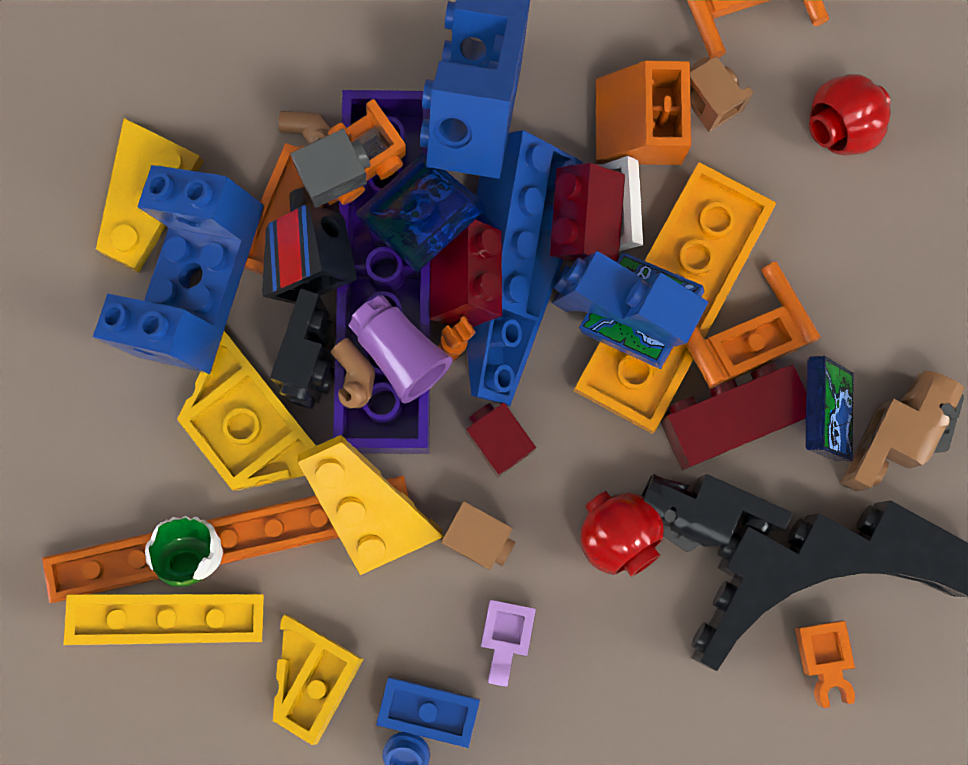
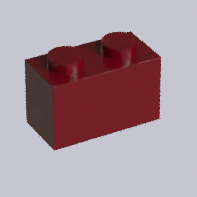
[550,163,625,262]
[430,217,502,327]

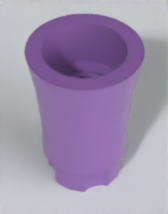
[348,295,453,403]

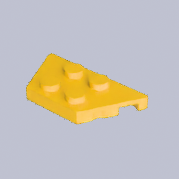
[177,331,316,491]

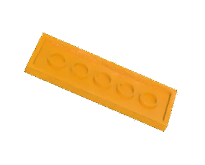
[573,162,776,434]

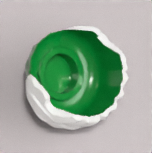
[145,516,223,587]

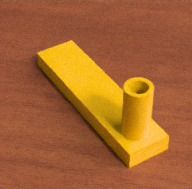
[63,594,264,645]

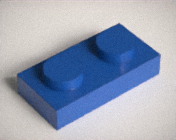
[376,676,480,748]

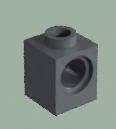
[290,129,371,208]

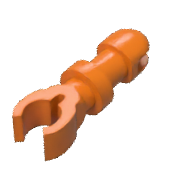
[438,316,475,362]

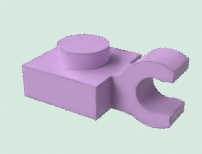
[481,600,536,687]

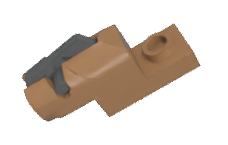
[840,370,965,491]

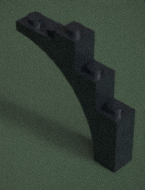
[691,500,968,671]

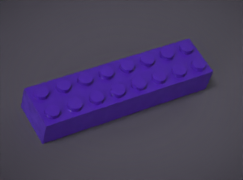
[333,90,433,454]

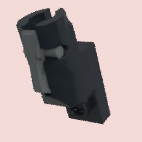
[641,474,793,552]

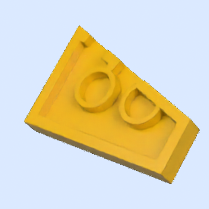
[96,118,203,273]
[298,435,444,575]

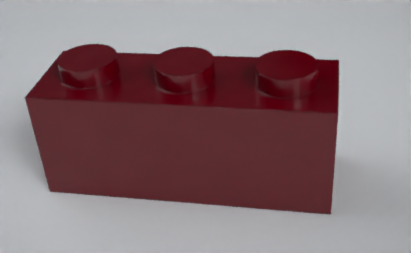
[660,362,816,471]

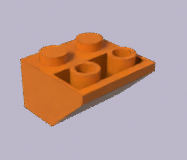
[595,61,691,165]

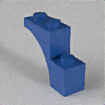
[552,251,709,348]

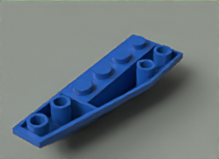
[467,130,583,406]

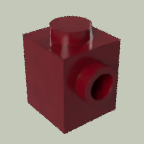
[466,402,537,478]

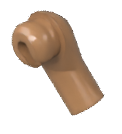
[279,111,332,144]
[331,338,375,408]

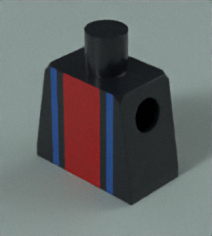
[262,188,357,304]

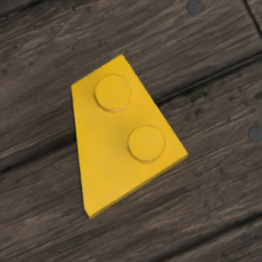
[273,614,364,745]

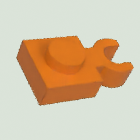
[795,620,855,708]

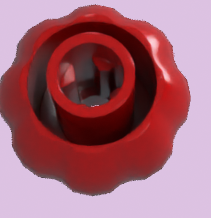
[809,74,891,156]
[580,491,664,577]

